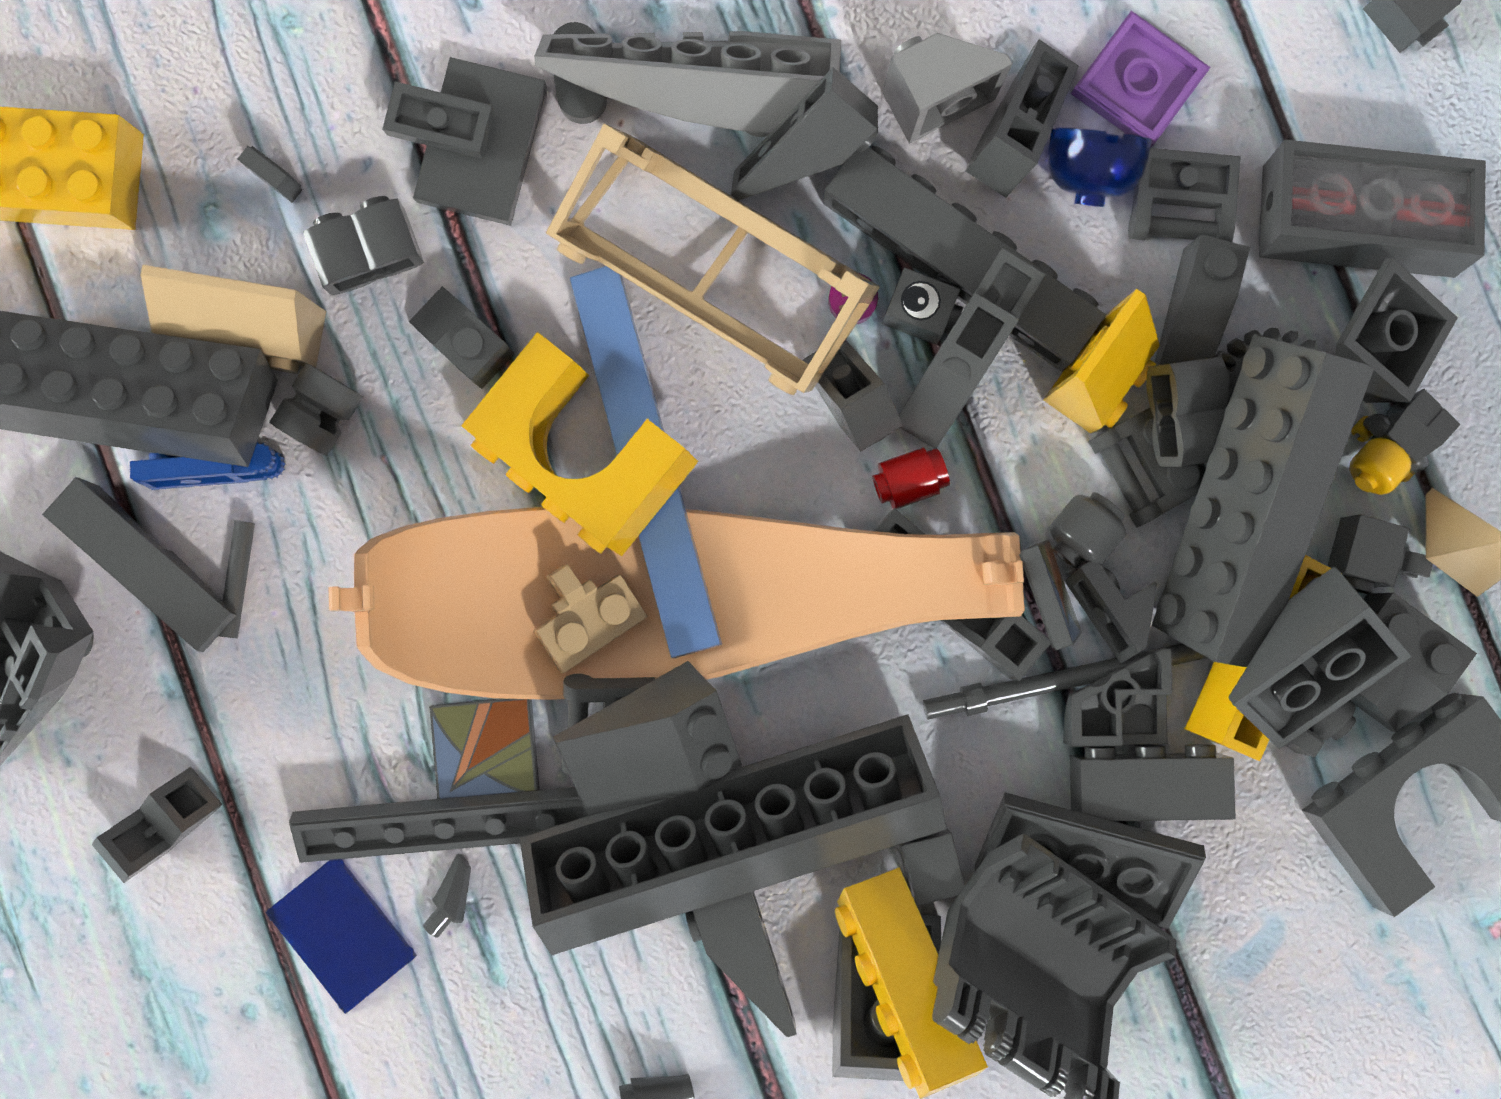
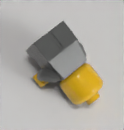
[1349,389,1460,495]

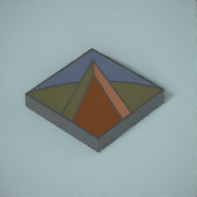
[1019,540,1082,650]
[429,699,540,799]

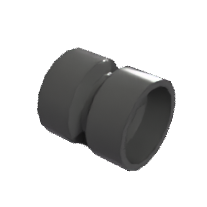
[269,362,363,456]

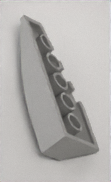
[534,31,841,137]

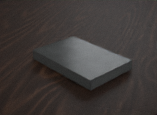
[413,57,547,226]

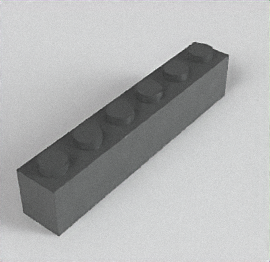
[823,146,1106,372]

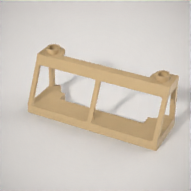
[546,123,880,395]

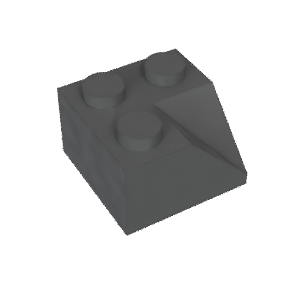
[1351,593,1477,732]

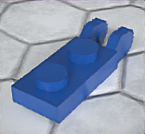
[130,442,286,490]

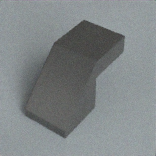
[92,767,222,883]

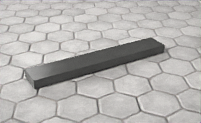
[289,787,593,863]

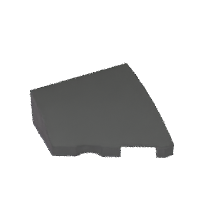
[1063,648,1172,747]

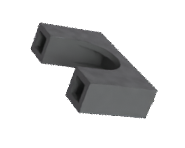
[1302,693,1501,917]

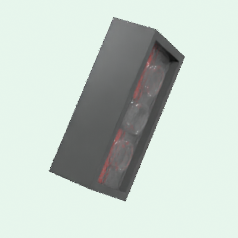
[1259,139,1486,278]

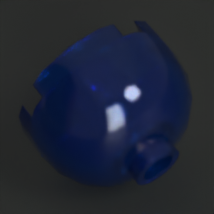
[1048,128,1152,207]

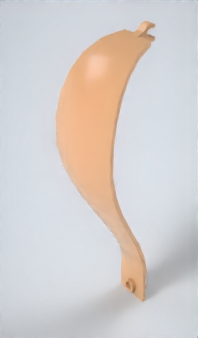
[328,507,1025,700]

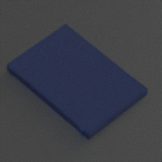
[265,859,417,1014]

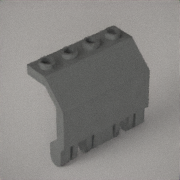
[932,833,1176,1099]

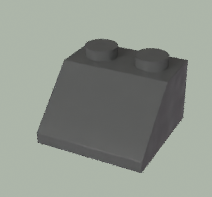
[1335,258,1458,403]

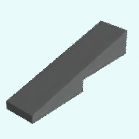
[42,477,237,652]

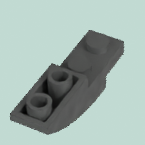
[899,248,1046,449]

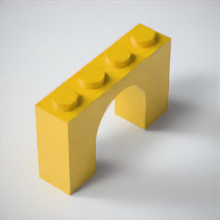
[461,332,699,556]

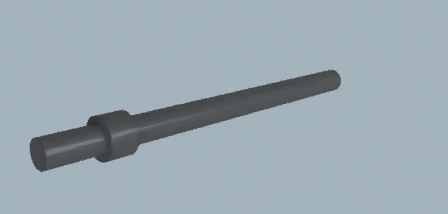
[923,643,1207,720]

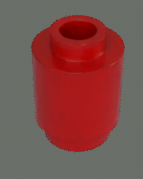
[872,447,950,509]

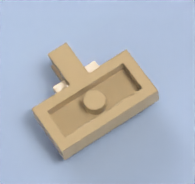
[533,564,648,673]

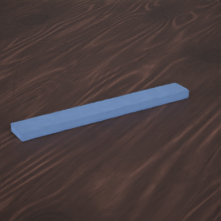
[570,266,722,658]

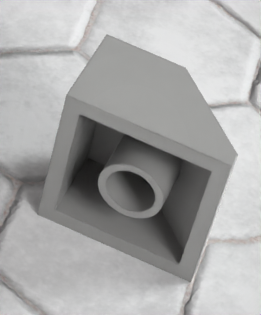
[883,33,1012,144]

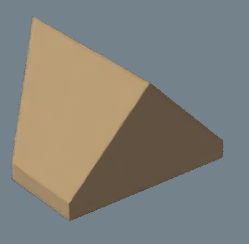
[1426,488,1501,597]

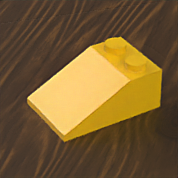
[1043,289,1160,433]

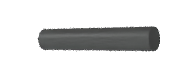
[219,520,255,638]

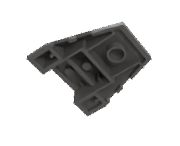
[0,551,94,766]

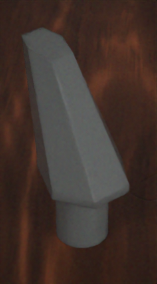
[423,854,471,938]

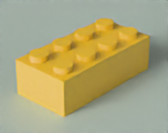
[0,107,144,230]

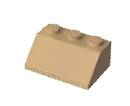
[140,265,326,374]

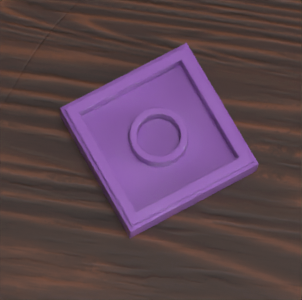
[1071,10,1211,148]

